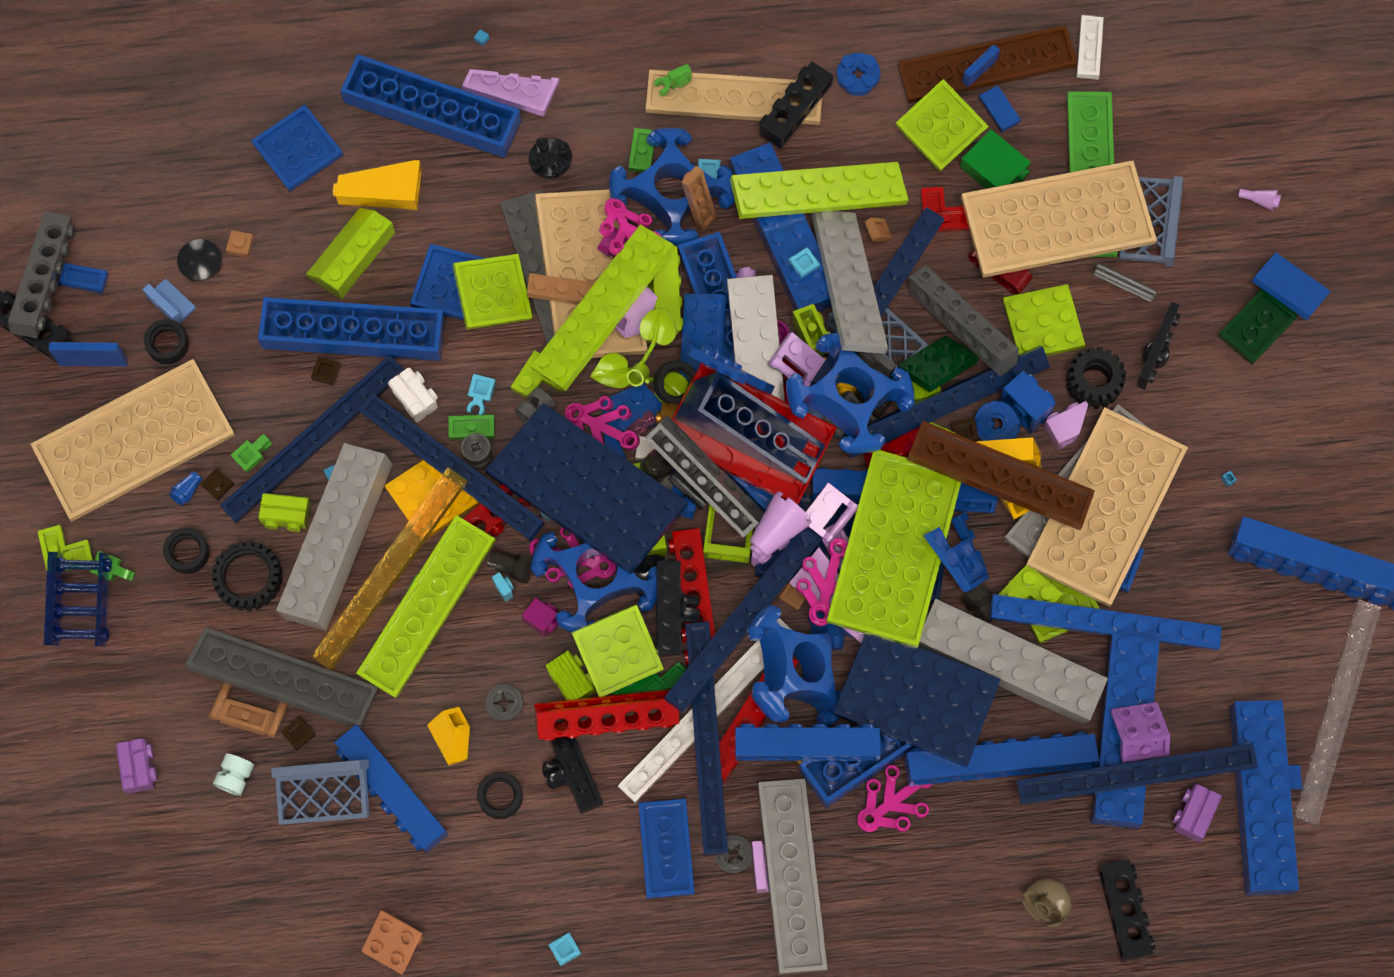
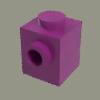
[522,598,558,637]

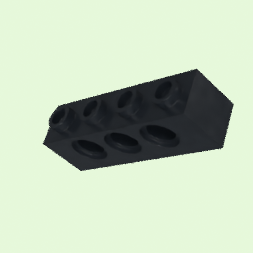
[759,61,833,149]
[0,290,73,363]
[1098,859,1155,963]

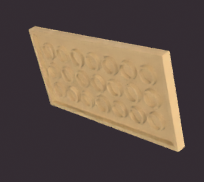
[961,161,1157,278]
[534,190,647,358]
[31,359,235,522]
[1026,407,1188,607]

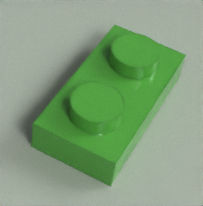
[628,128,655,173]
[449,415,495,441]

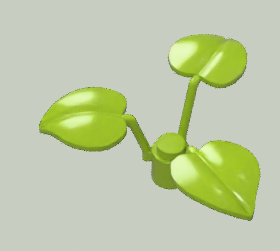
[591,308,688,403]

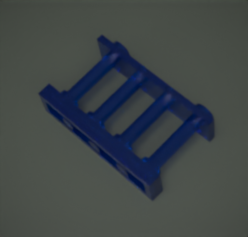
[44,552,112,647]

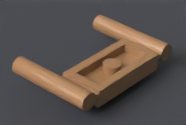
[209,682,288,737]

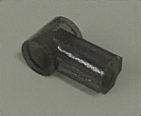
[487,548,533,584]

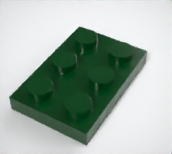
[1218,289,1298,365]
[898,335,978,392]

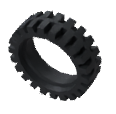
[211,541,283,611]

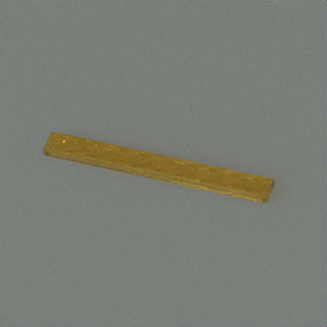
[311,467,468,671]

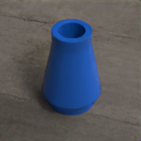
[169,471,202,506]

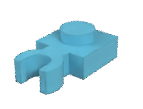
[467,374,496,415]

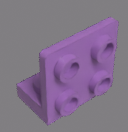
[1111,702,1170,763]

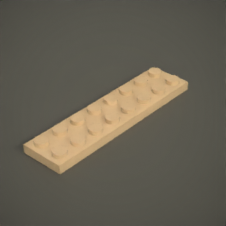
[646,70,822,125]

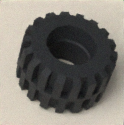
[1066,347,1126,409]

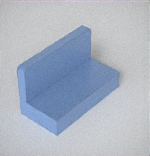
[142,279,196,324]

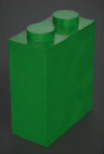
[960,129,1031,189]

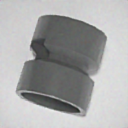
[514,387,557,424]
[461,433,493,471]

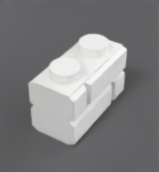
[388,368,438,423]

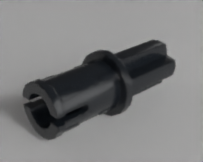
[668,470,708,511]

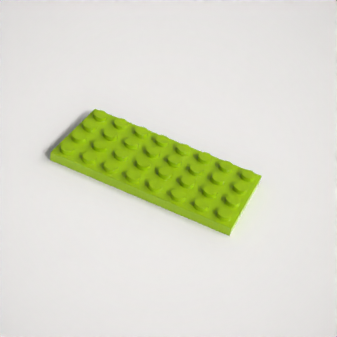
[826,450,961,648]

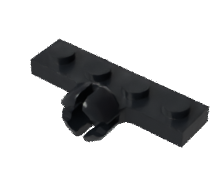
[1137,302,1181,390]
[656,561,700,655]
[542,719,603,814]

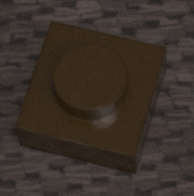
[311,357,341,386]
[951,418,979,442]
[200,468,234,501]
[281,717,315,751]

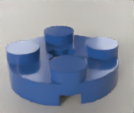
[836,53,880,96]
[975,400,1022,441]

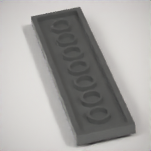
[500,189,554,344]
[185,627,378,729]

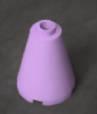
[749,491,812,557]

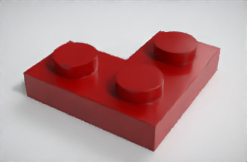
[921,187,969,232]

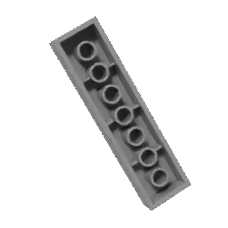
[276,443,393,631]
[918,599,1108,726]

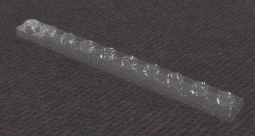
[1293,600,1381,827]

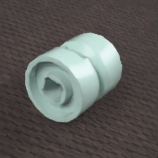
[213,753,254,796]

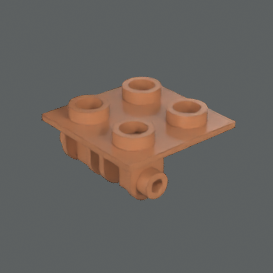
[361,910,424,975]

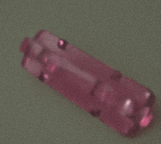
[617,410,656,443]

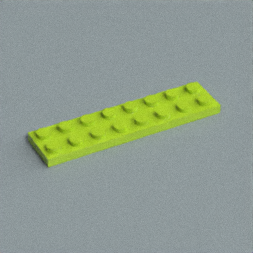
[730,162,909,219]
[530,224,676,391]
[356,515,496,698]

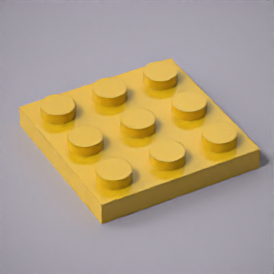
[384,461,480,542]

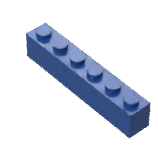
[736,724,880,761]
[334,725,448,853]

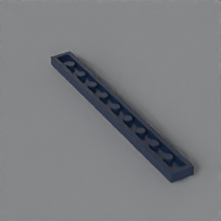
[811,207,945,386]
[841,346,1050,458]
[220,355,404,524]
[358,393,545,541]
[664,527,823,714]
[686,622,728,856]
[1016,744,1258,806]

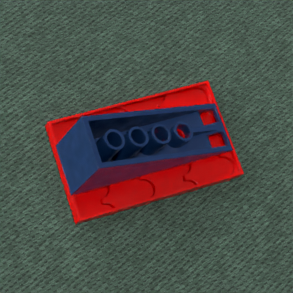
[671,363,837,505]

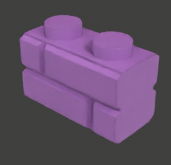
[116,738,158,794]
[1172,784,1222,842]

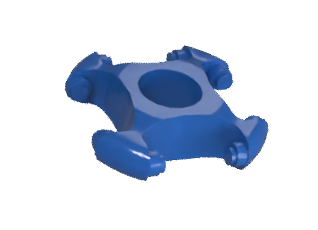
[609,128,735,247]
[786,332,914,454]
[530,531,656,632]
[746,605,845,727]

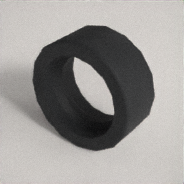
[143,319,189,364]
[653,361,696,404]
[163,528,209,574]
[477,772,523,819]

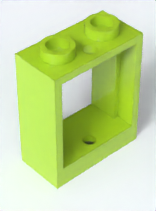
[703,505,754,563]

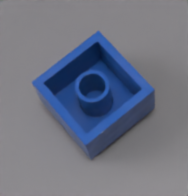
[1000,371,1056,435]

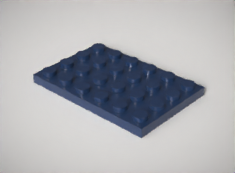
[833,634,1001,767]

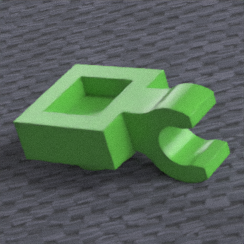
[654,64,692,97]
[231,434,272,473]
[90,551,135,581]

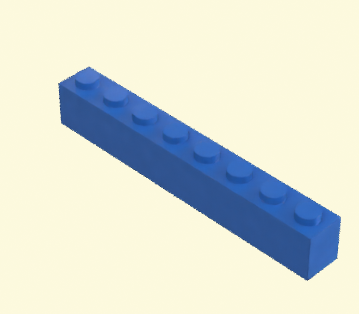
[811,468,998,513]
[904,732,1099,787]

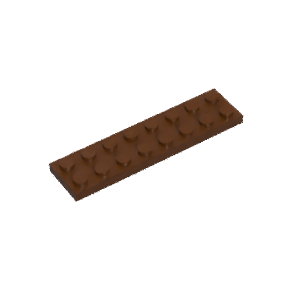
[897,25,1077,104]
[907,421,1095,530]

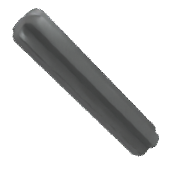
[1093,263,1157,302]

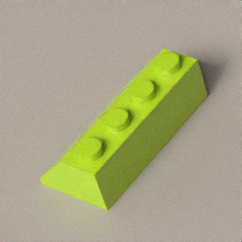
[306,208,395,300]
[646,246,683,343]

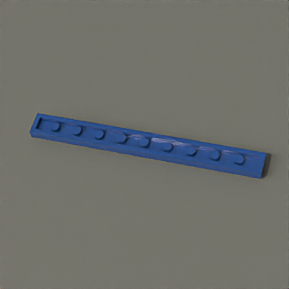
[990,594,1222,650]

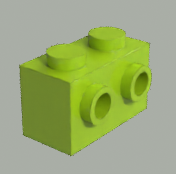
[792,304,830,356]

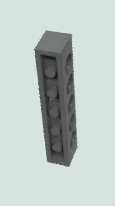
[8,211,75,338]
[908,265,1019,376]
[645,415,764,537]

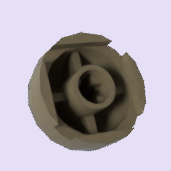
[1022,879,1072,927]

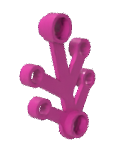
[599,198,661,255]
[565,396,640,451]
[529,527,616,589]
[796,538,848,626]
[857,765,933,832]

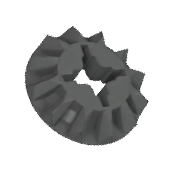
[485,684,523,722]
[715,835,753,874]

